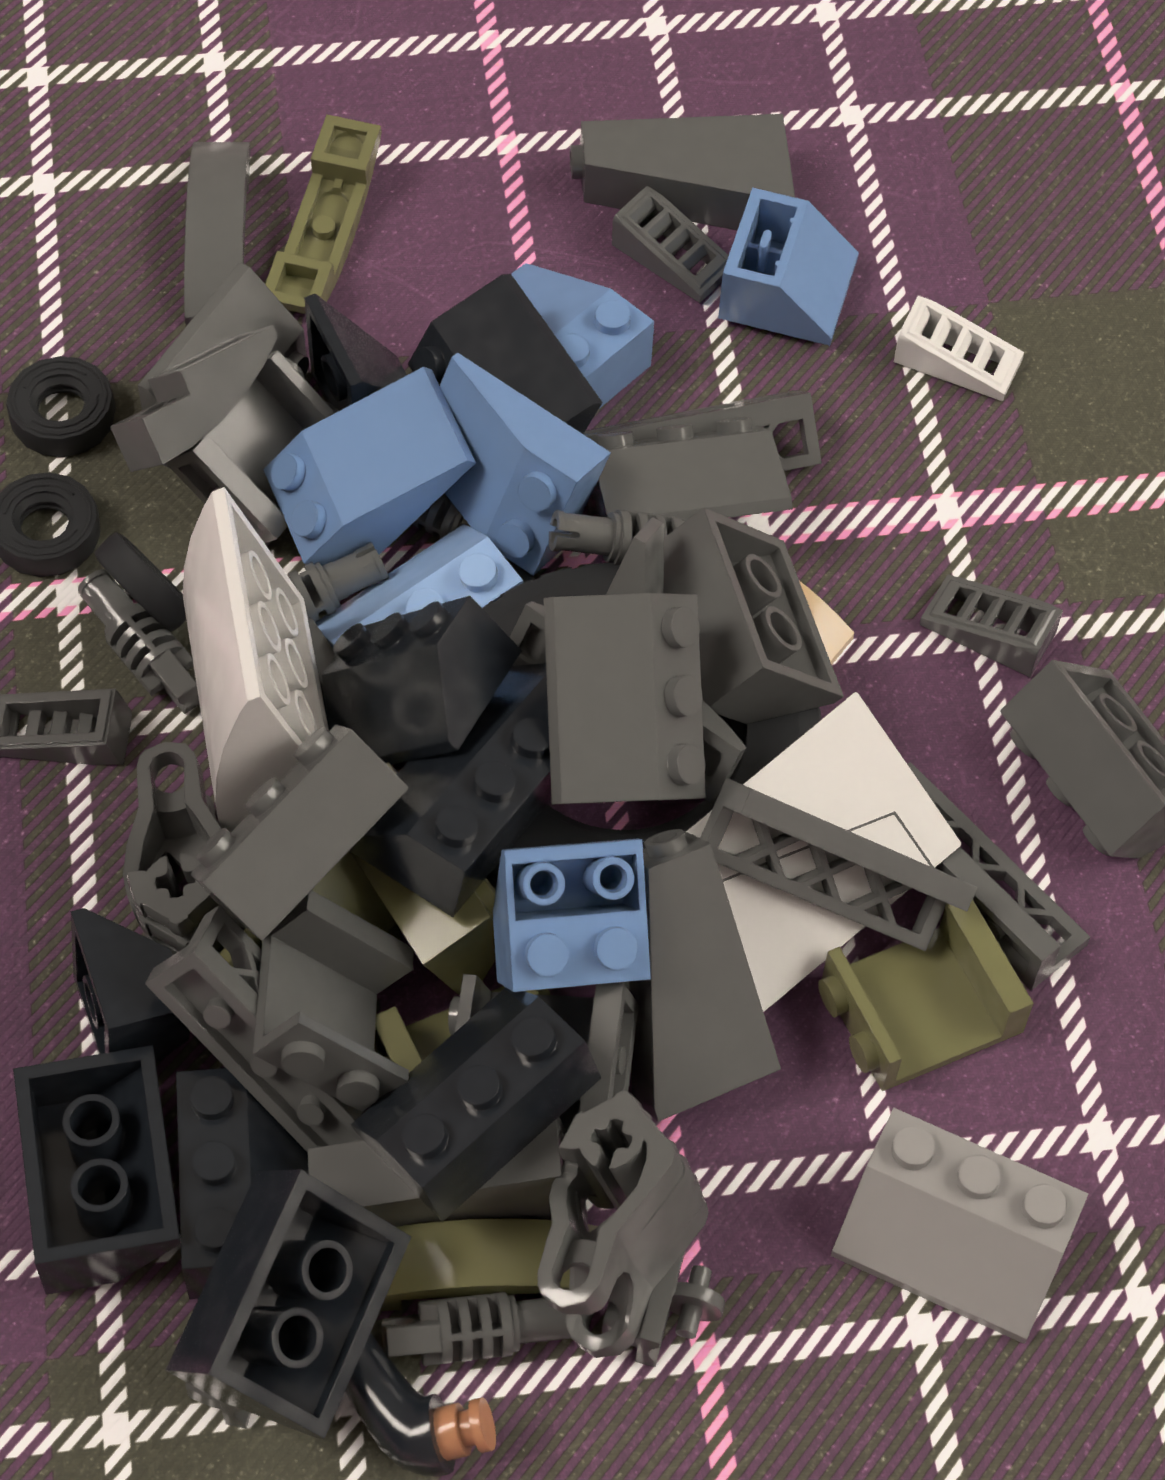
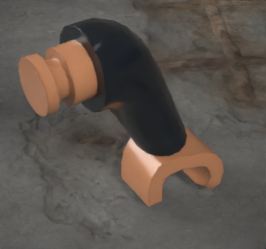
[345,1332,496,1477]

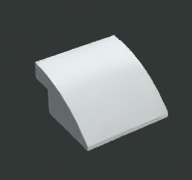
[183,487,329,833]

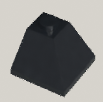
[304,293,407,411]
[71,908,190,1063]

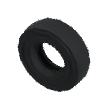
[6,356,116,457]
[0,472,101,577]
[94,532,186,631]

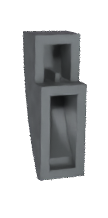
[110,325,278,472]

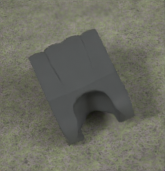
[123,742,245,955]
[538,1090,709,1358]

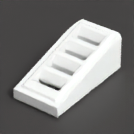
[894,296,1024,401]

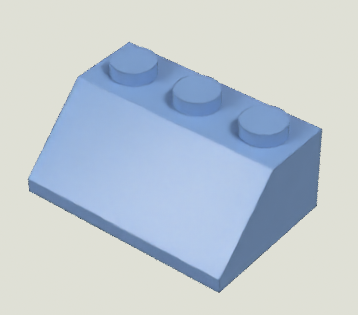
[315,524,524,648]

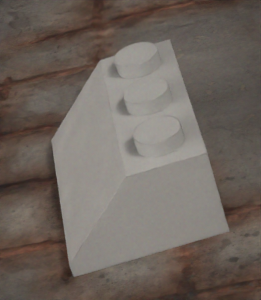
[831,1107,1088,1344]

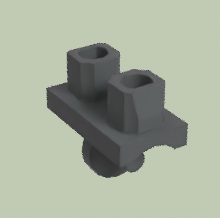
[601,1250,726,1367]

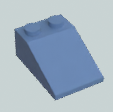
[512,263,654,408]
[440,353,611,576]
[263,367,476,566]

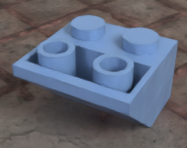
[718,187,859,346]
[493,839,651,992]

